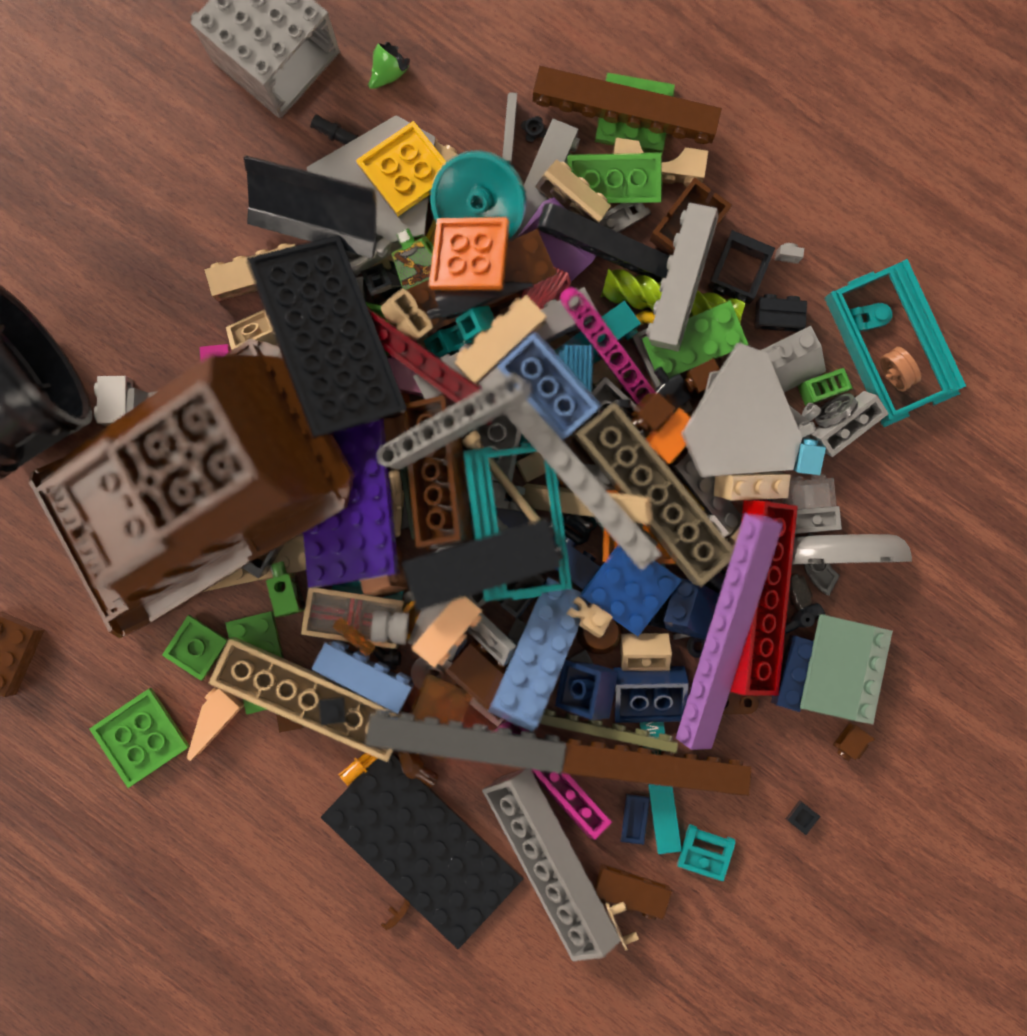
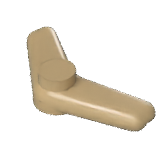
[389,469,404,538]

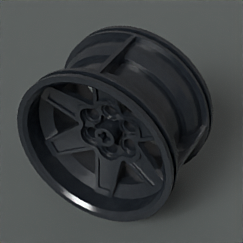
[0,285,92,480]

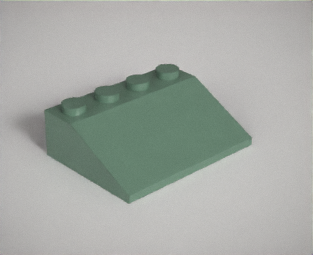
[800,614,893,724]

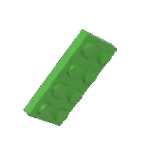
[567,152,662,203]
[642,300,748,382]
[225,611,284,715]

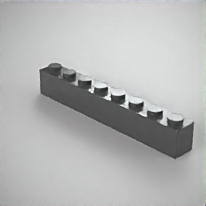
[365,709,566,773]

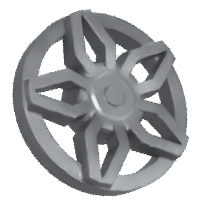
[814,394,857,428]

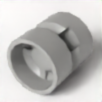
[371,610,409,644]

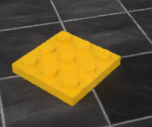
[356,121,446,217]

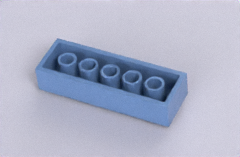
[488,578,589,732]

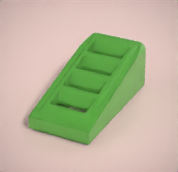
[798,368,853,406]

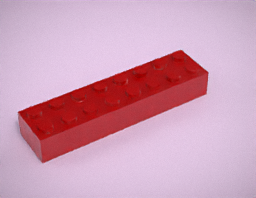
[730,500,798,695]

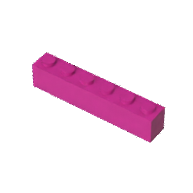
[494,720,612,840]

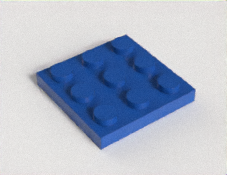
[580,544,682,636]

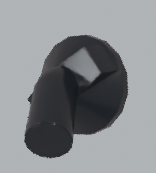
[370,645,401,670]

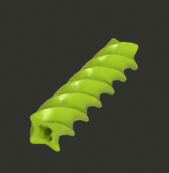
[601,269,745,322]

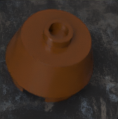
[576,619,623,655]

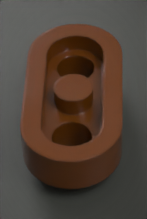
[723,692,759,715]

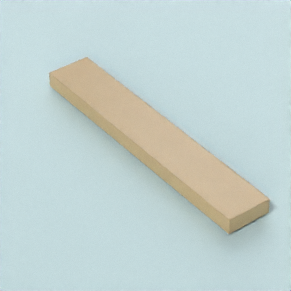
[523,484,653,524]

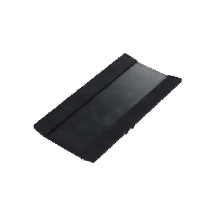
[243,155,377,258]

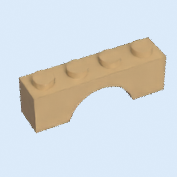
[613,138,708,186]

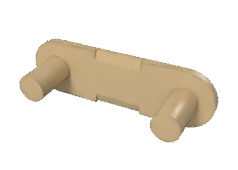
[606,902,639,951]

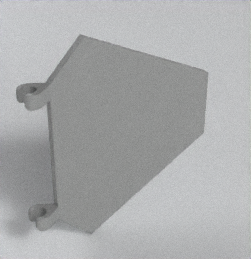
[307,115,436,258]
[682,343,816,477]

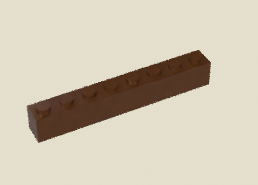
[532,65,722,144]
[561,739,751,796]

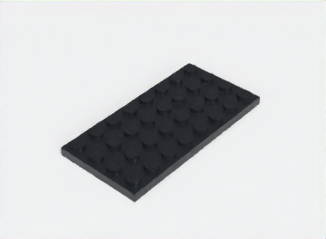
[246,236,407,439]
[320,752,523,949]

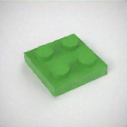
[162,615,228,681]

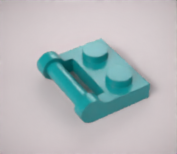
[677,824,735,882]

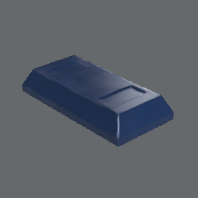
[621,794,650,845]

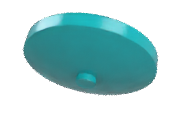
[430,151,526,240]

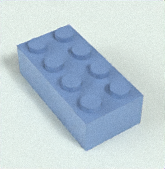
[497,332,602,440]
[312,640,414,714]

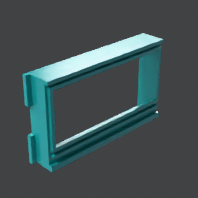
[824,259,966,428]
[463,442,572,601]

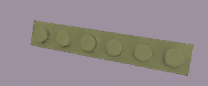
[539,708,678,753]

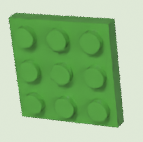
[595,73,675,153]
[89,688,190,788]

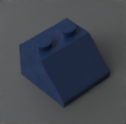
[664,578,720,640]
[555,660,618,720]

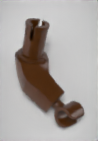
[398,718,438,787]

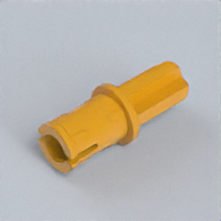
[338,752,378,786]

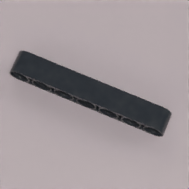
[537,203,669,282]

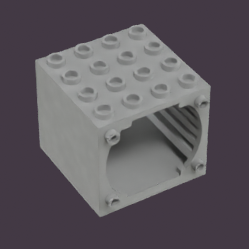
[190,0,340,119]

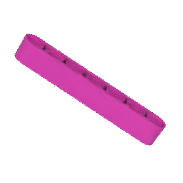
[560,288,655,405]

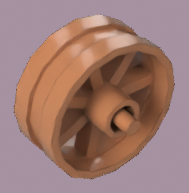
[880,346,921,392]

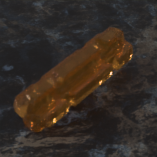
[333,618,375,656]

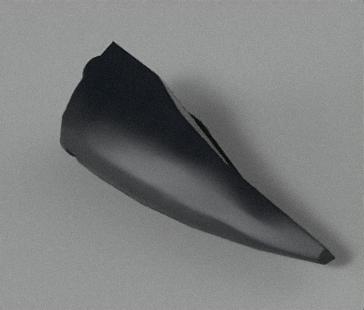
[427,282,534,321]

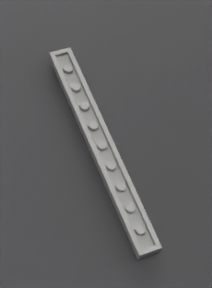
[479,367,661,570]

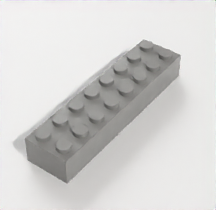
[482,768,621,961]

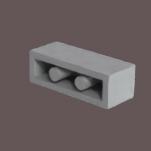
[810,391,889,457]

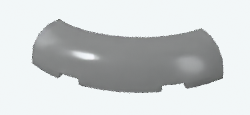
[792,534,912,564]

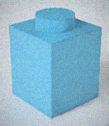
[793,438,826,475]

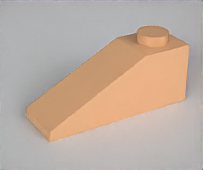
[187,688,244,761]

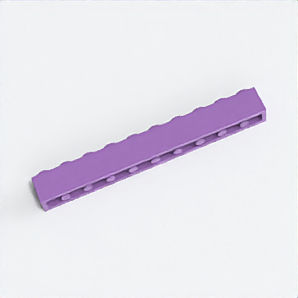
[676,514,783,750]

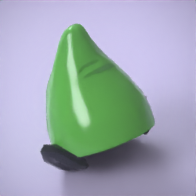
[368,42,410,89]

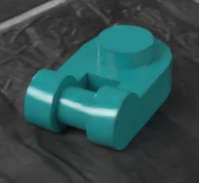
[850,303,892,332]

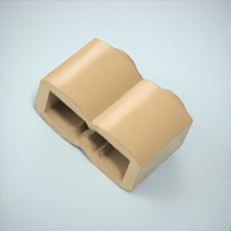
[381,289,433,341]

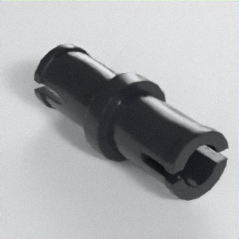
[310,114,358,145]

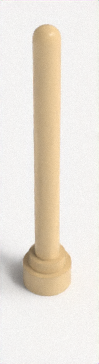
[462,430,540,522]

